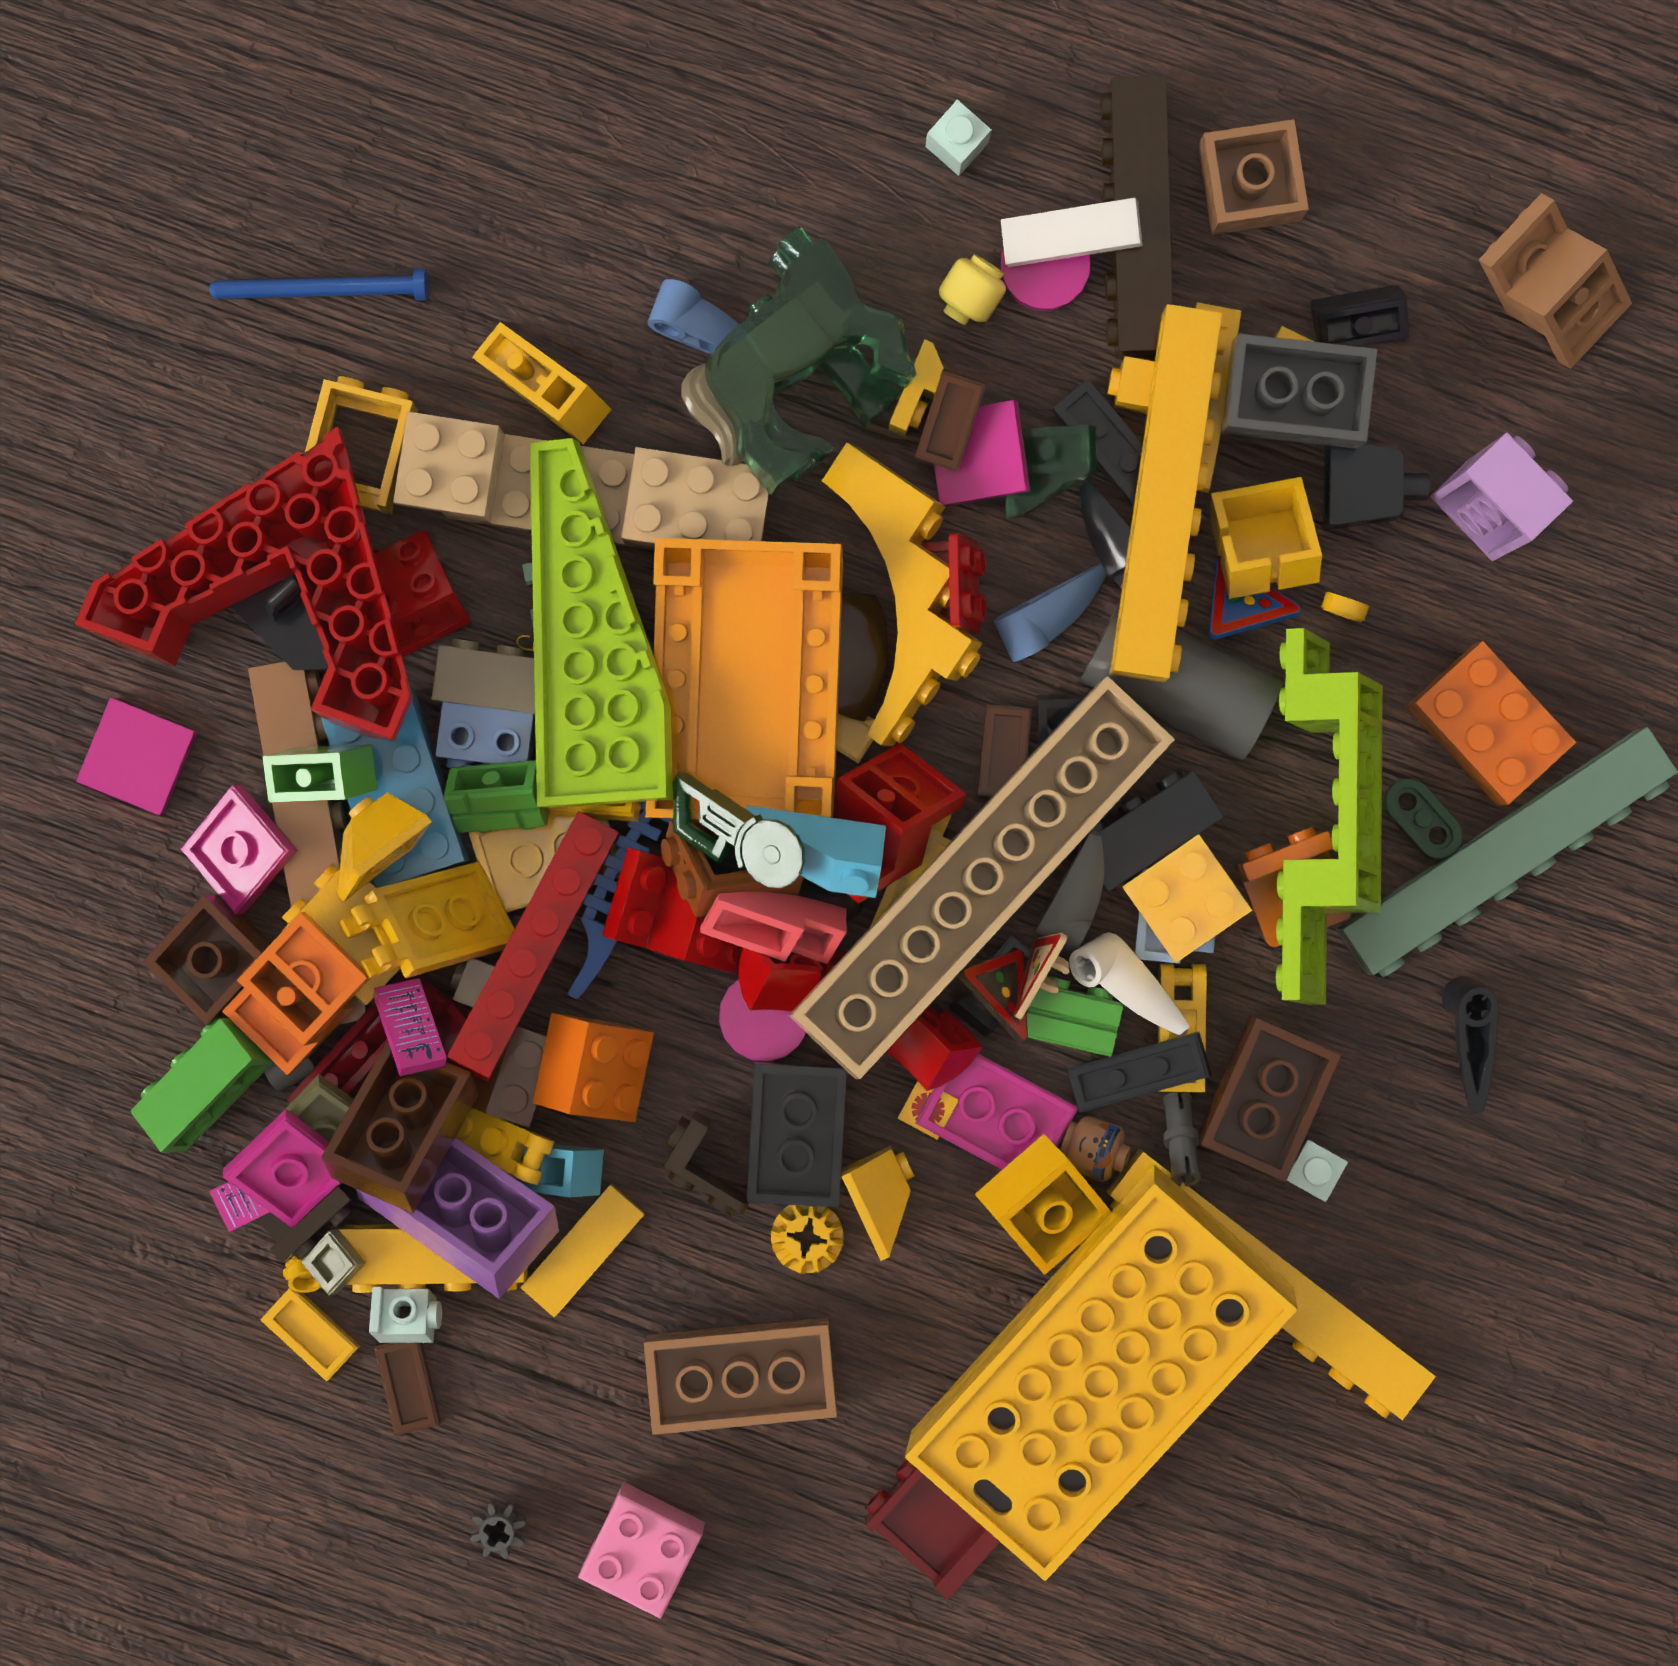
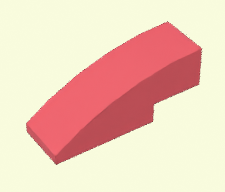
[700,891,847,964]

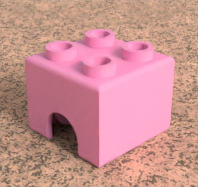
[578,1482,705,1619]

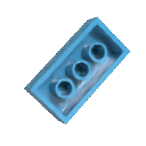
[321,687,470,888]

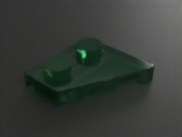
[1006,425,1097,518]

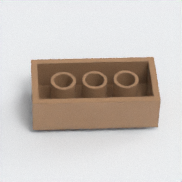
[644,1317,837,1435]

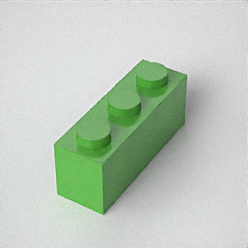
[130,1018,273,1153]

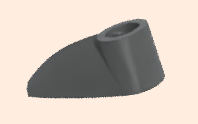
[1034,828,1105,953]

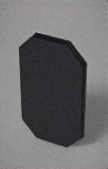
[230,574,328,671]

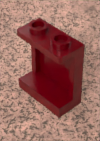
[865,1459,1000,1600]

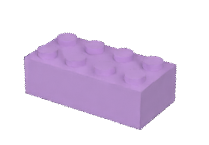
[1430,432,1573,561]

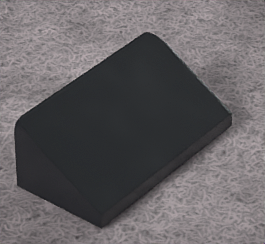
[1311,285,1409,347]

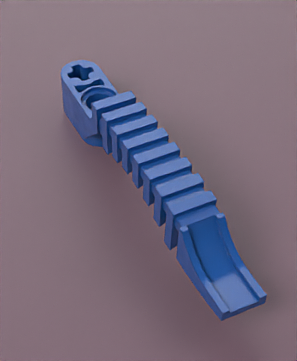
[567,801,672,999]

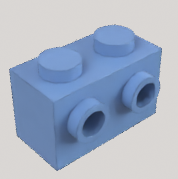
[435,702,535,768]

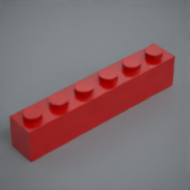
[446,811,619,1083]

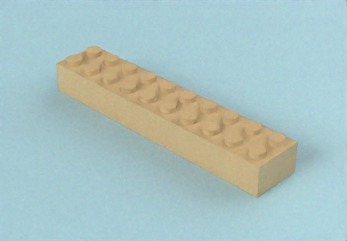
[788,676,1175,1079]

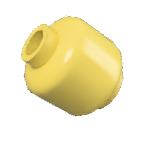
[939,254,1006,326]

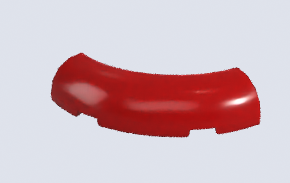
[739,948,983,1091]

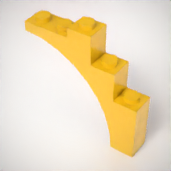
[822,442,983,746]

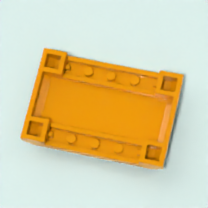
[645,538,843,819]

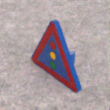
[1209,556,1301,639]

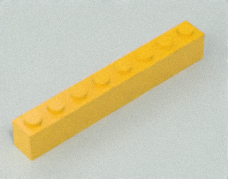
[1109,304,1228,683]
[1106,1149,1436,1421]

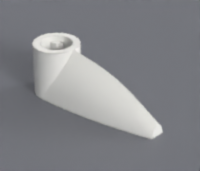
[1069,932,1190,1036]

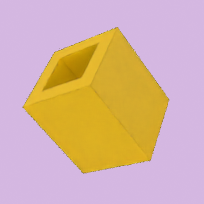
[1107,356,1155,414]

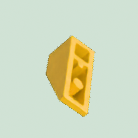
[472,322,612,445]

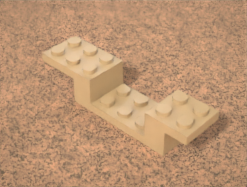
[393,412,773,551]

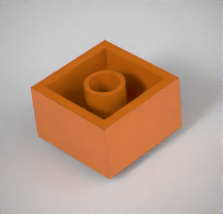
[532,1013,654,1122]

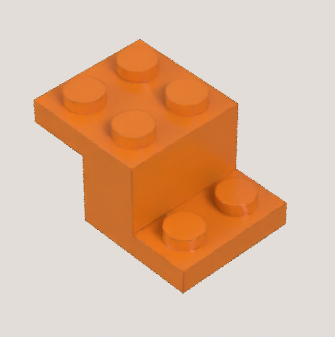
[222,912,370,1075]

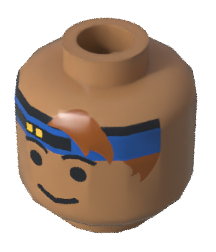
[1061,1116,1132,1182]

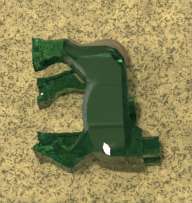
[681,226,917,495]

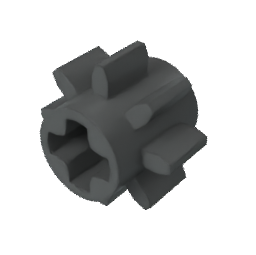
[470,1500,527,1559]

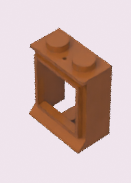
[661,818,803,917]

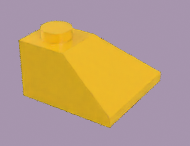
[338,792,432,902]
[841,1146,915,1261]

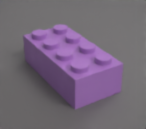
[356,1137,559,1299]

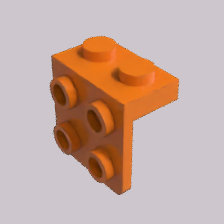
[1235,826,1352,947]

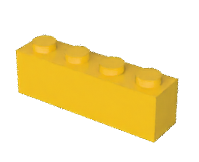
[339,1224,528,1293]

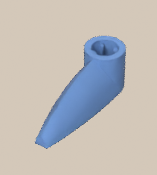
[648,279,749,358]
[993,563,1107,662]

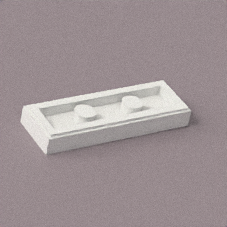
[1001,198,1143,267]

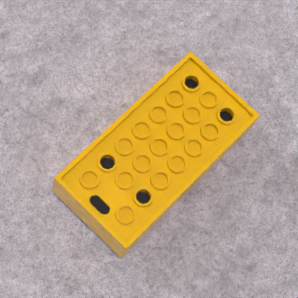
[905,1165,1298,1581]

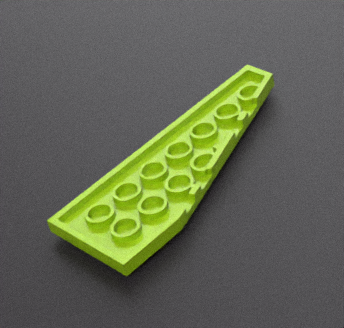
[530,438,673,809]

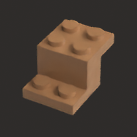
[1479,193,1632,369]

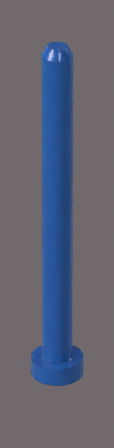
[209,268,429,301]

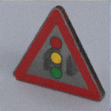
[958,948,1028,1043]

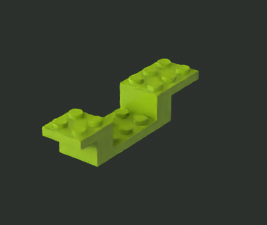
[1276,628,1383,1005]

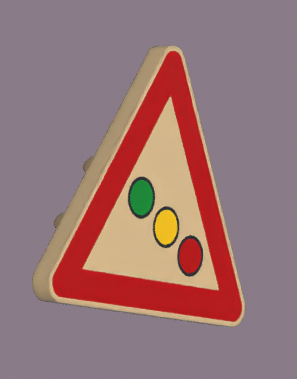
[1014,933,1069,1020]

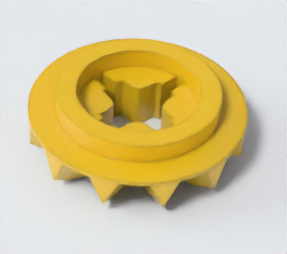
[771,1205,843,1274]

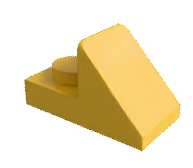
[888,339,944,437]

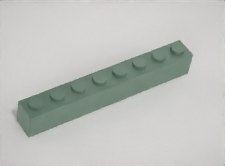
[1336,727,1678,977]

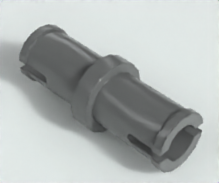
[1163,1092,1201,1186]

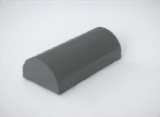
[1079,600,1283,762]

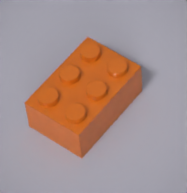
[1406,641,1576,806]

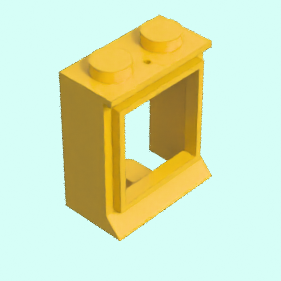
[305,376,418,515]

